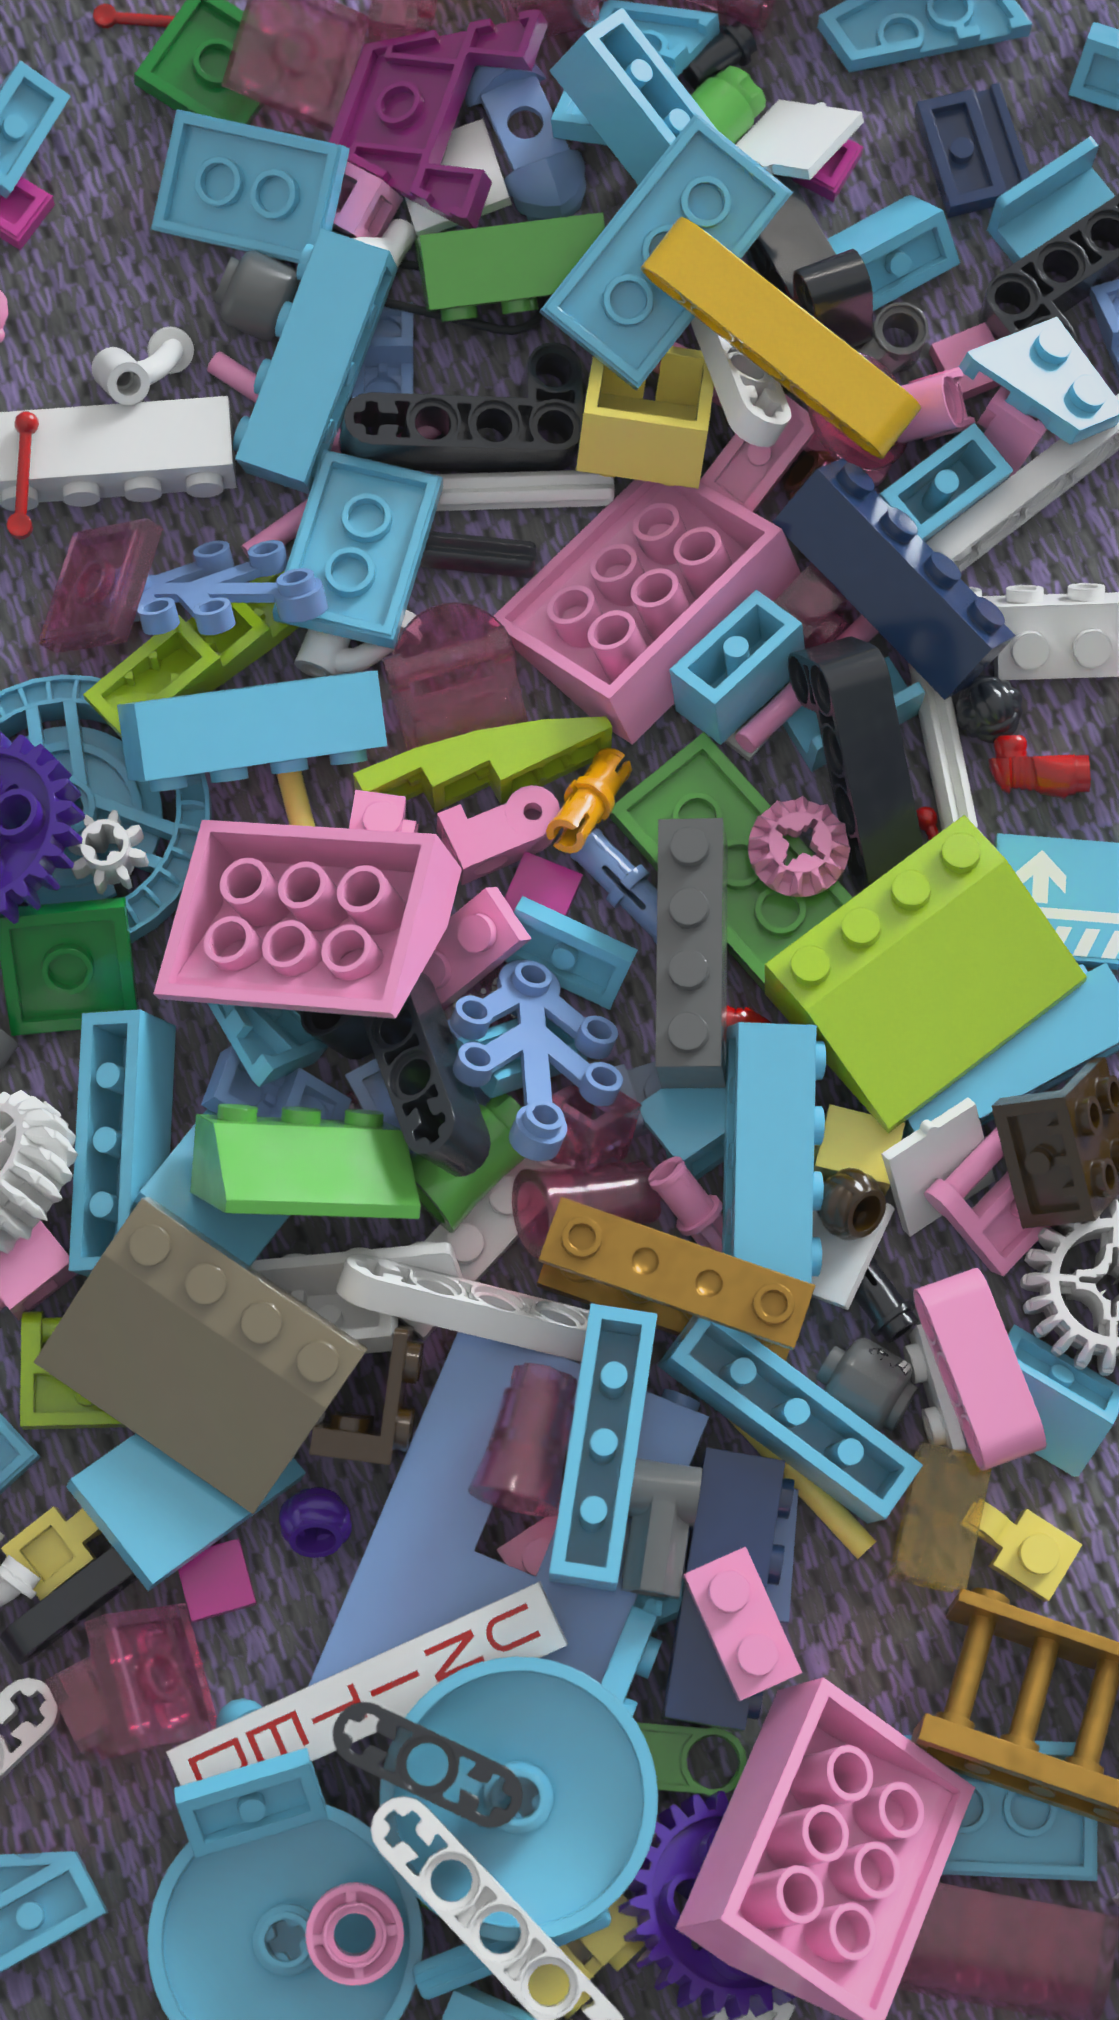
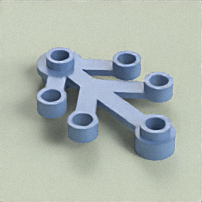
[103,540,328,635]
[450,960,623,1161]

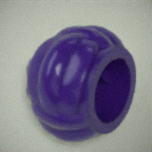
[279,1486,352,1558]

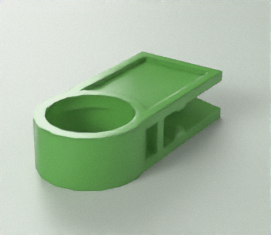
[636,1722,747,1797]

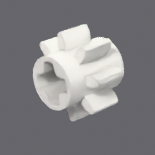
[68,810,149,894]

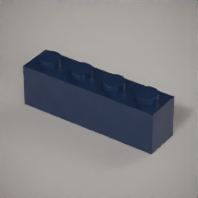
[772,458,1016,700]
[661,1447,794,1732]

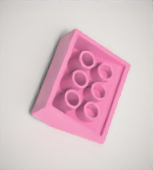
[488,479,802,745]
[153,820,462,1019]
[676,1677,975,2020]

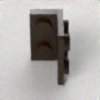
[991,1057,1119,1229]
[310,1325,424,1465]

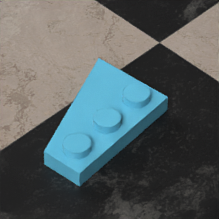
[551,0,720,145]
[817,0,1032,73]

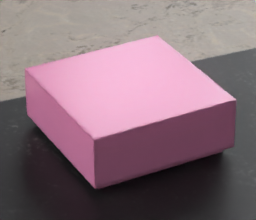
[929,322,1000,400]

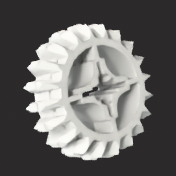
[0,1090,78,1254]
[1020,1200,1119,1376]

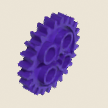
[0,731,85,924]
[618,1791,796,2020]

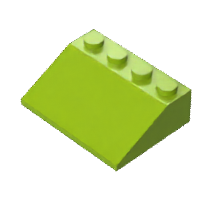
[765,815,1087,1134]

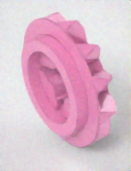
[748,796,850,897]

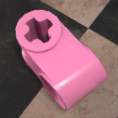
[897,367,976,444]

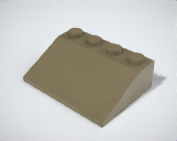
[34,1197,368,1514]

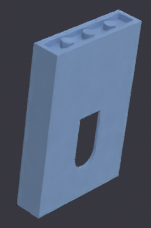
[308,1332,709,1730]

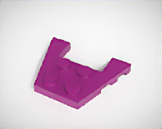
[329,10,548,229]

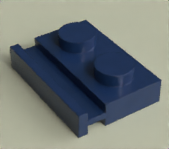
[914,83,1030,218]

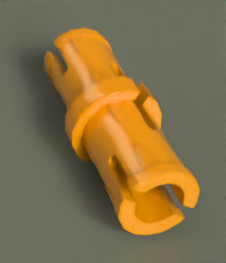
[546,748,632,853]

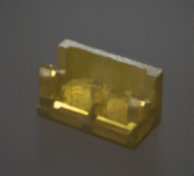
[887,1442,992,1593]

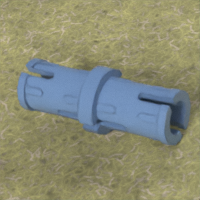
[570,828,657,944]

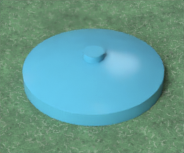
[380,1657,658,1942]
[148,1804,424,2020]

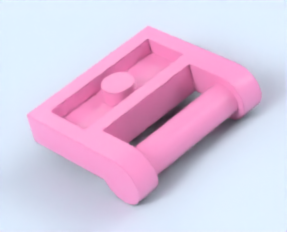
[924,1127,1051,1277]

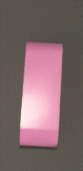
[913,1268,1047,1471]

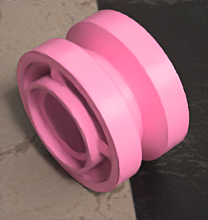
[306,1882,404,1986]

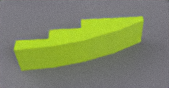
[83,570,299,738]
[353,716,613,812]

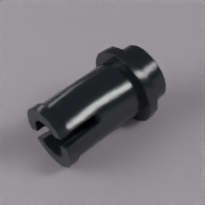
[681,21,757,90]
[854,1256,919,1343]

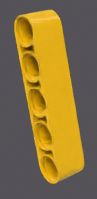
[641,217,921,459]

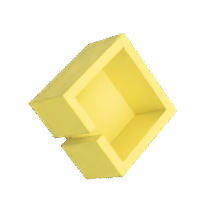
[576,346,714,489]

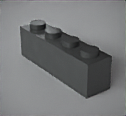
[655,818,728,1089]

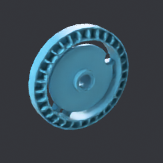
[0,675,212,943]

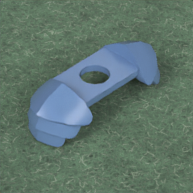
[465,63,586,221]

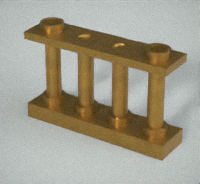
[537,1197,816,1361]
[911,1588,1119,1828]

